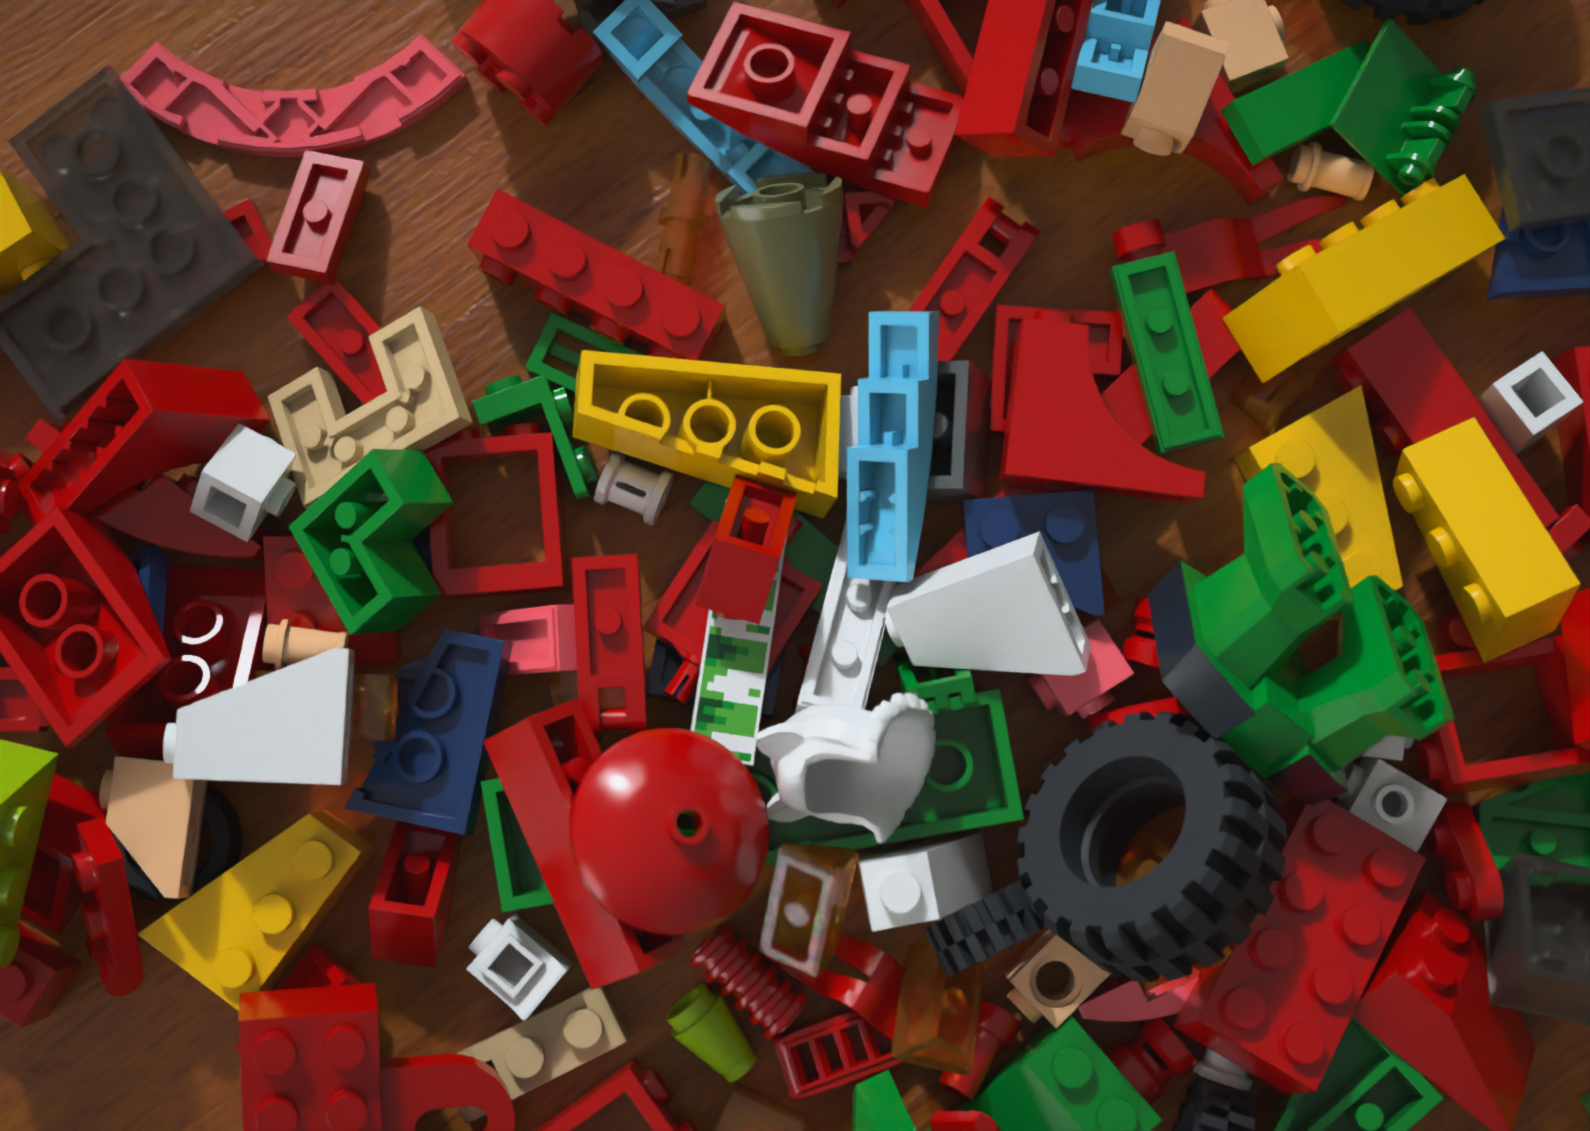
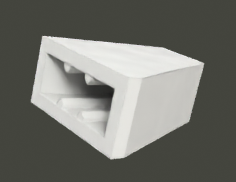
[885,531,1091,676]
[163,648,355,785]
[856,831,993,932]

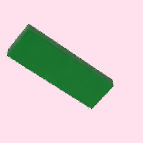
[1220,40,1370,166]
[1109,251,1225,456]

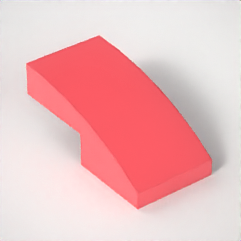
[1075,968,1201,1022]

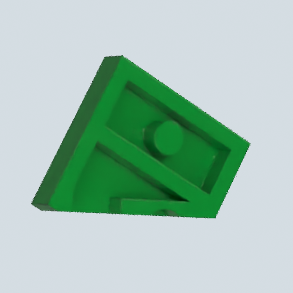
[1472,772,1590,883]

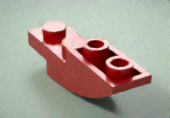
[24,418,267,562]

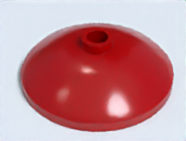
[569,728,769,935]

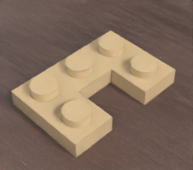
[268,306,473,508]

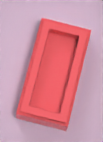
[479,604,577,676]

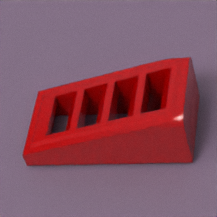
[773,1008,915,1102]

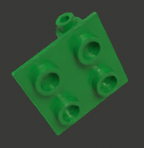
[1329,19,1478,197]

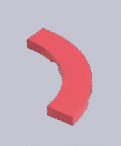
[114,34,469,158]

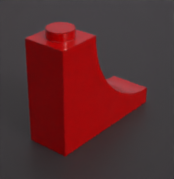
[1058,16,1284,206]
[999,310,1206,505]
[17,359,271,524]

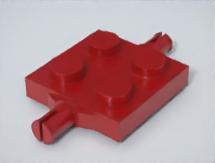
[644,515,823,707]

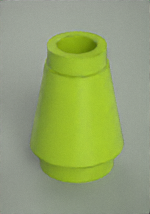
[665,984,758,1083]

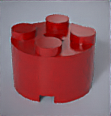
[450,0,605,127]

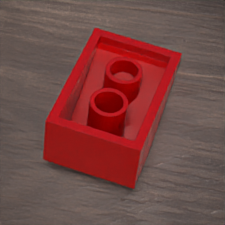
[0,507,172,748]
[105,566,270,761]
[1351,891,1536,1131]

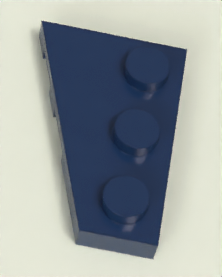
[1487,105,1590,300]
[344,629,513,835]

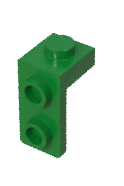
[472,374,599,504]

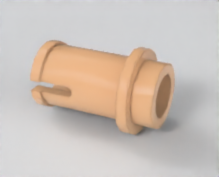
[1287,141,1374,201]
[263,619,348,670]

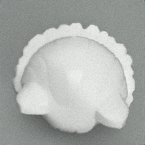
[757,693,936,843]

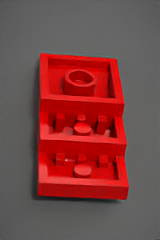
[686,1,964,209]

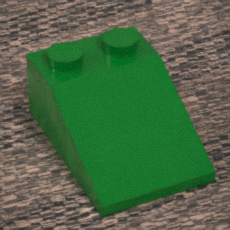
[927,1014,1162,1131]

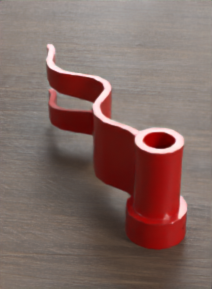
[1110,194,1347,294]
[764,902,1022,1103]

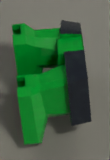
[1148,463,1455,805]

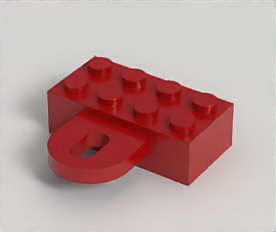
[238,983,515,1131]

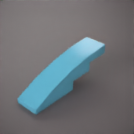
[1071,0,1161,103]
[847,311,939,582]

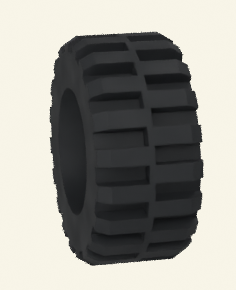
[1017,711,1287,983]

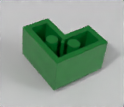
[288,449,453,635]

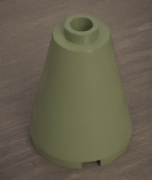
[715,172,844,356]

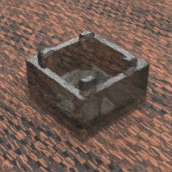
[1484,852,1590,1026]

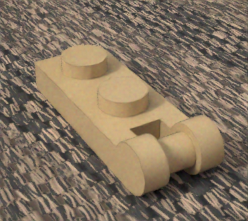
[456,986,629,1123]

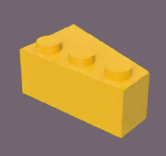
[1233,385,1403,621]
[1393,417,1580,663]
[138,810,377,1011]

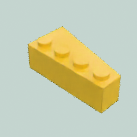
[1222,174,1505,384]

